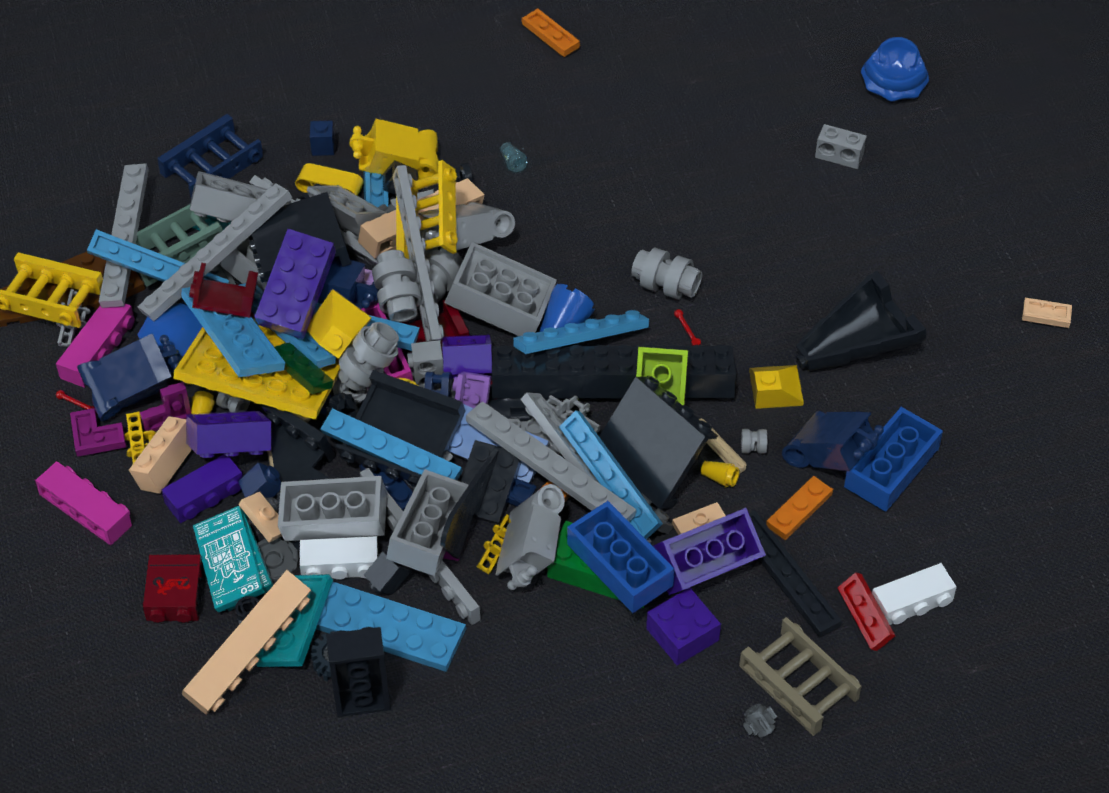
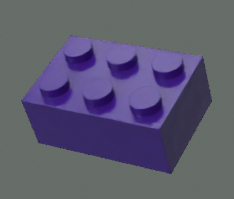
[186,411,271,458]

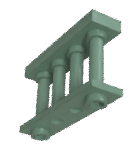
[136,204,223,287]

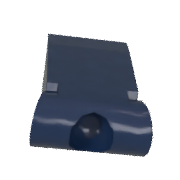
[317,257,379,309]
[77,333,180,422]
[782,411,884,471]

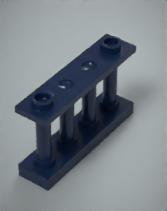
[157,114,263,198]

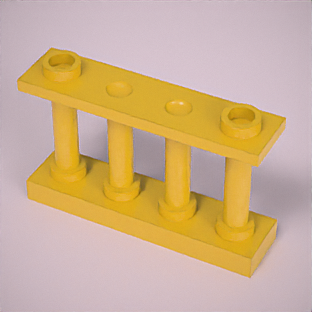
[396,160,458,259]
[0,252,103,328]

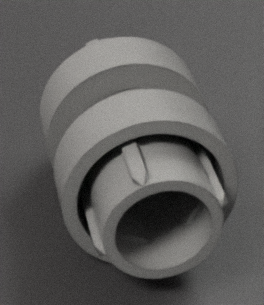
[416,248,463,309]
[631,248,702,300]
[372,250,422,322]
[338,322,399,391]

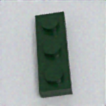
[274,342,333,395]

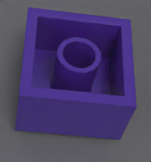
[442,335,492,378]
[646,587,721,666]

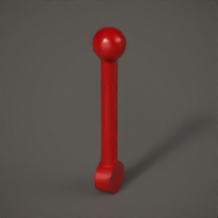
[674,309,701,346]
[56,390,97,415]

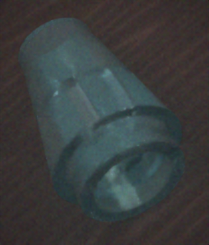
[500,142,527,172]

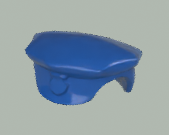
[861,37,929,101]
[138,303,203,373]

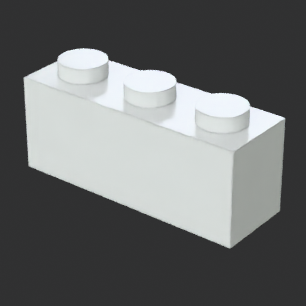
[300,536,378,579]
[872,563,956,625]

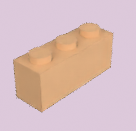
[129,416,192,494]

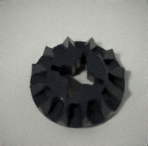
[326,392,359,418]

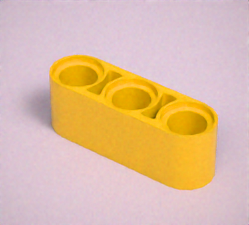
[295,163,364,196]

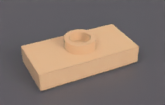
[1022,298,1072,328]
[238,492,282,542]
[672,502,726,535]

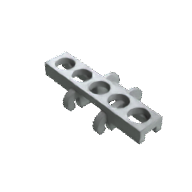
[56,289,90,347]
[546,395,600,433]

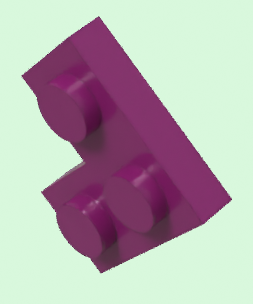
[140,382,191,431]
[70,408,126,457]

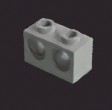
[815,124,867,169]
[407,340,444,390]

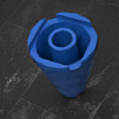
[539,284,595,332]

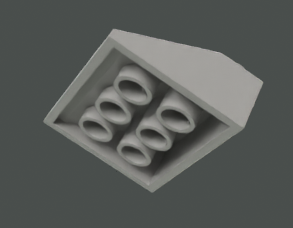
[444,242,557,336]

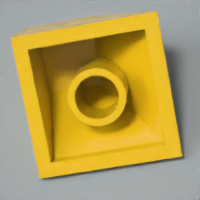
[307,289,372,359]
[749,365,804,409]

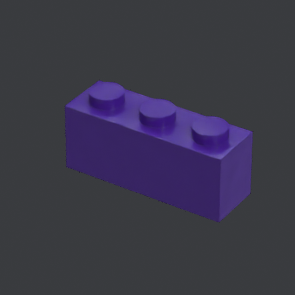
[162,455,243,523]

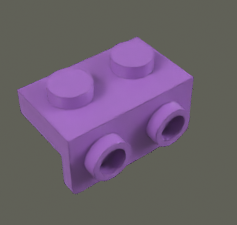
[453,371,492,408]

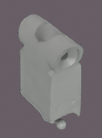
[419,202,515,250]
[496,484,565,590]

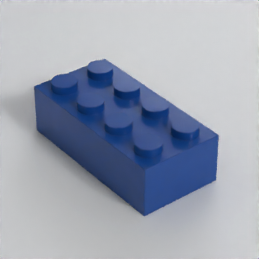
[844,407,943,512]
[567,501,674,613]

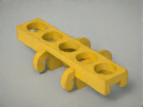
[124,412,156,464]
[477,514,511,574]

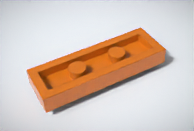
[522,8,580,57]
[766,476,833,541]

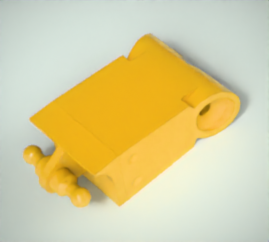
[350,119,438,180]

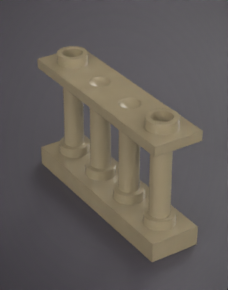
[739,617,861,736]

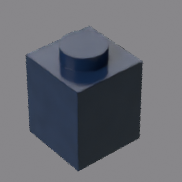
[310,121,335,156]
[238,463,281,501]

